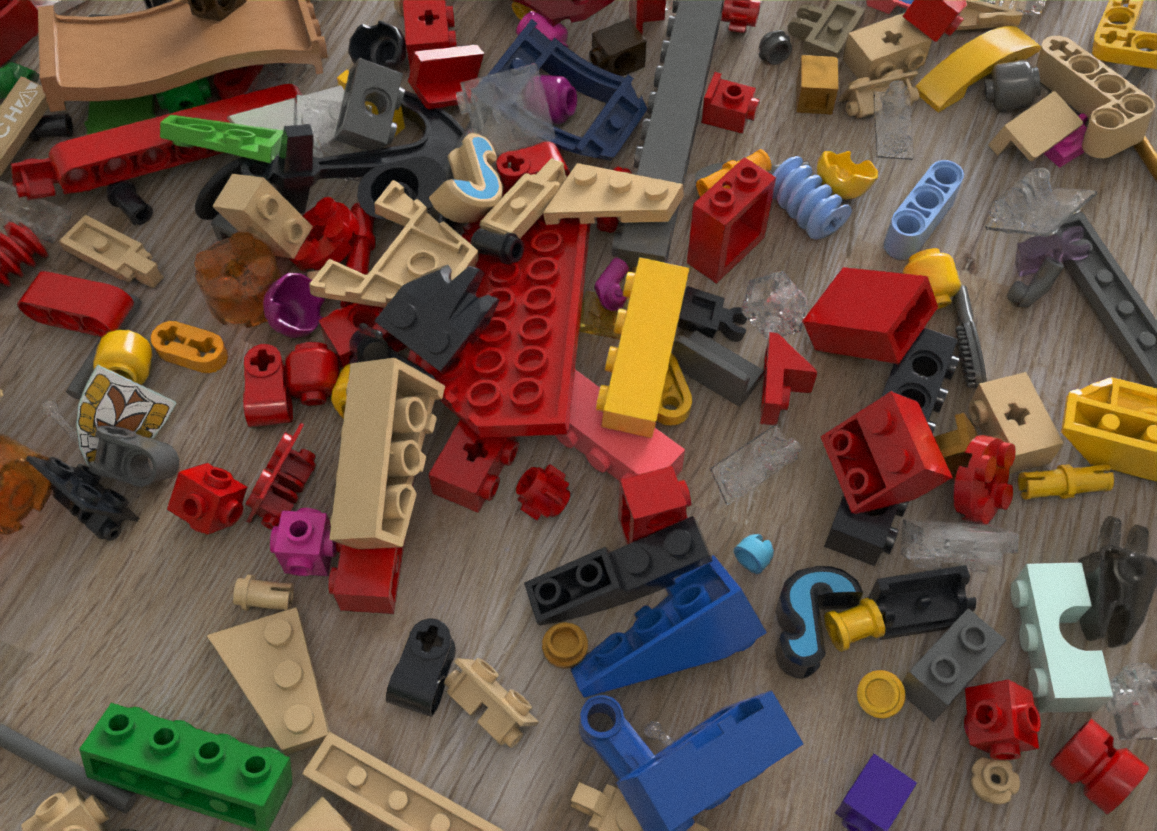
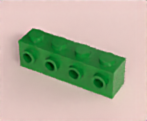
[79,703,293,831]

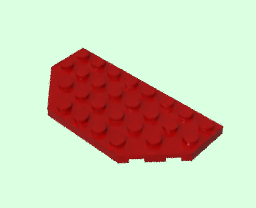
[408,212,591,438]

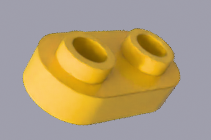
[656,353,692,426]

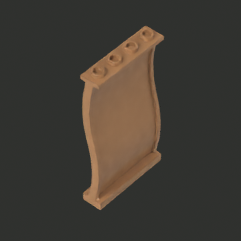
[38,0,328,112]

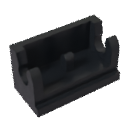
[868,565,976,640]

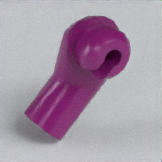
[594,258,629,311]

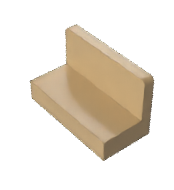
[988,91,1083,161]

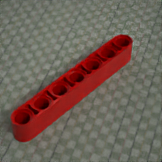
[49,83,303,193]

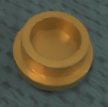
[542,622,588,669]

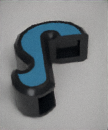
[775,566,863,679]

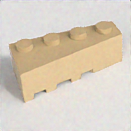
[329,358,445,549]

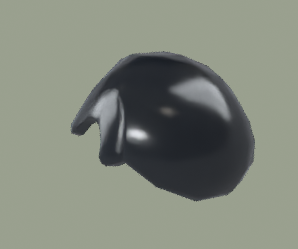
[348,20,406,71]

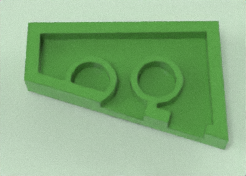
[160,115,283,163]

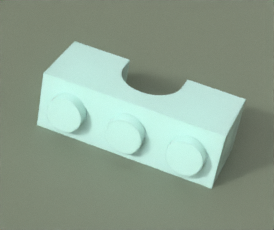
[1011,563,1113,713]

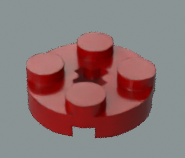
[289,196,359,273]
[954,435,1016,525]

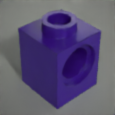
[835,753,917,831]

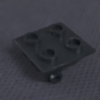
[26,456,140,541]

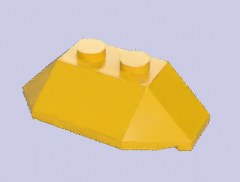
[1061,377,1157,482]

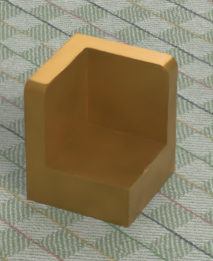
[796,55,838,115]
[934,412,978,479]

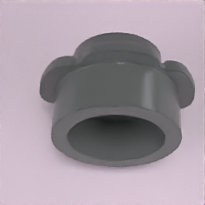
[759,30,792,65]

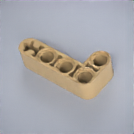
[1036,36,1155,158]

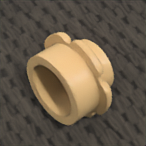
[971,757,1020,805]

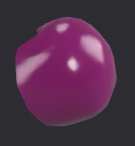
[263,273,325,338]

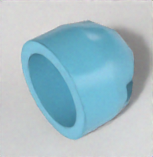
[734,534,774,574]

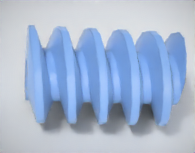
[772,156,852,240]

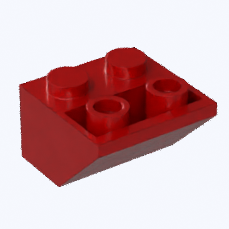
[820,391,953,514]

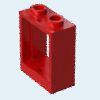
[687,157,776,284]

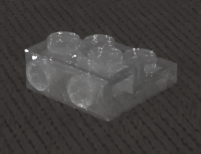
[456,63,556,154]
[901,519,1019,572]

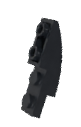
[524,516,713,625]

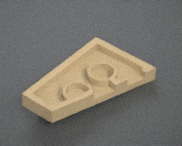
[543,163,684,224]
[207,607,329,755]

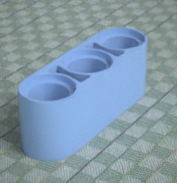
[884,160,964,260]

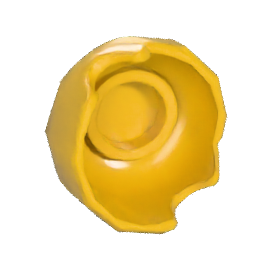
[816,151,878,200]

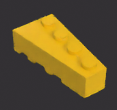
[596,257,689,438]

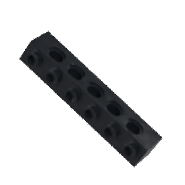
[824,327,960,566]

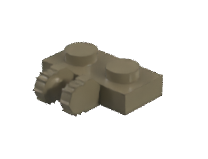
[787,0,866,59]

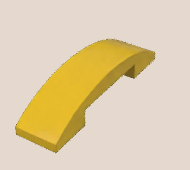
[915,26,1041,113]

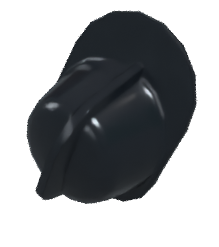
[357,156,447,223]

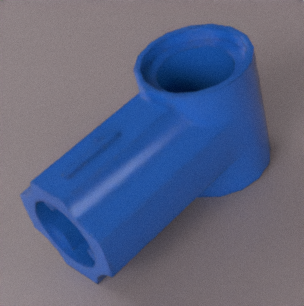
[578,695,654,781]

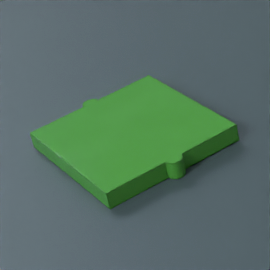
[84,95,156,135]

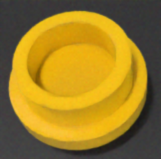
[857,670,906,719]

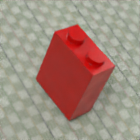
[802,267,938,364]

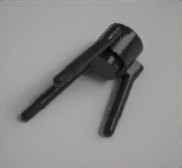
[349,323,435,380]

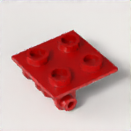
[245,423,316,530]

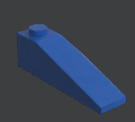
[571,555,767,698]

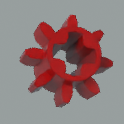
[721,0,761,33]
[516,464,570,520]

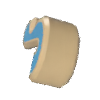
[429,133,503,224]

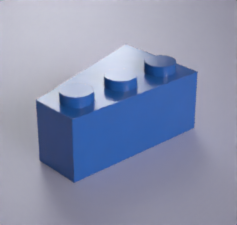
[616,690,804,831]

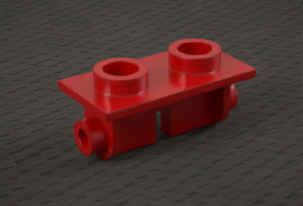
[11,158,91,201]

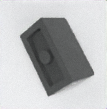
[673,330,764,407]

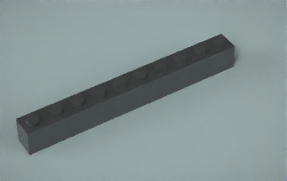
[612,0,724,273]

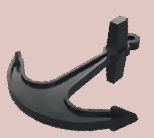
[241,90,464,230]

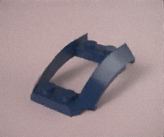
[474,19,647,161]

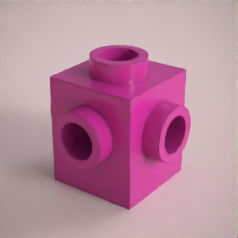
[270,508,337,576]

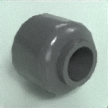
[984,60,1041,111]

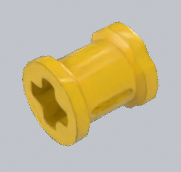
[824,597,885,652]

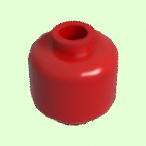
[285,342,340,406]

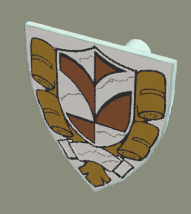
[76,365,176,467]

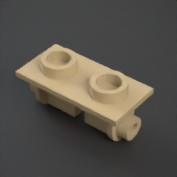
[839,69,919,119]
[444,658,539,748]

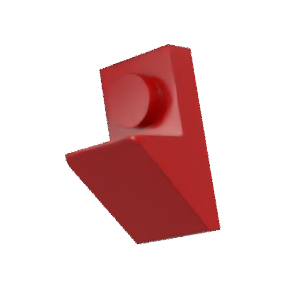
[760,332,817,426]

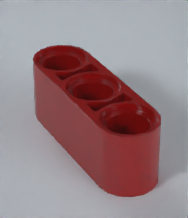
[17,271,134,337]

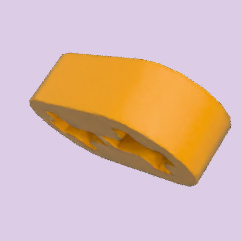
[151,321,228,373]

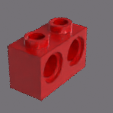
[618,466,691,545]

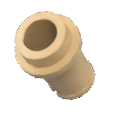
[233,575,294,611]

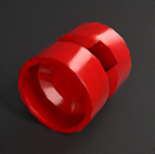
[1049,718,1149,815]

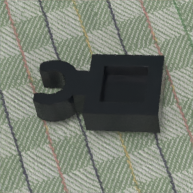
[677,286,750,341]

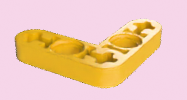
[1092,0,1157,69]

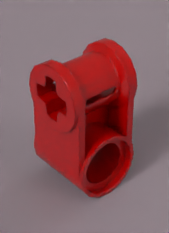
[496,141,570,198]
[243,344,293,428]

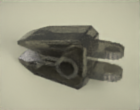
[1078,516,1157,649]

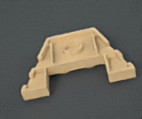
[309,180,478,308]

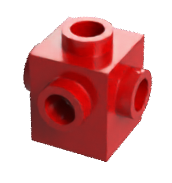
[167,463,248,535]
[964,679,1041,761]

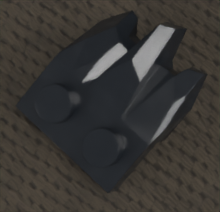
[375,264,500,375]

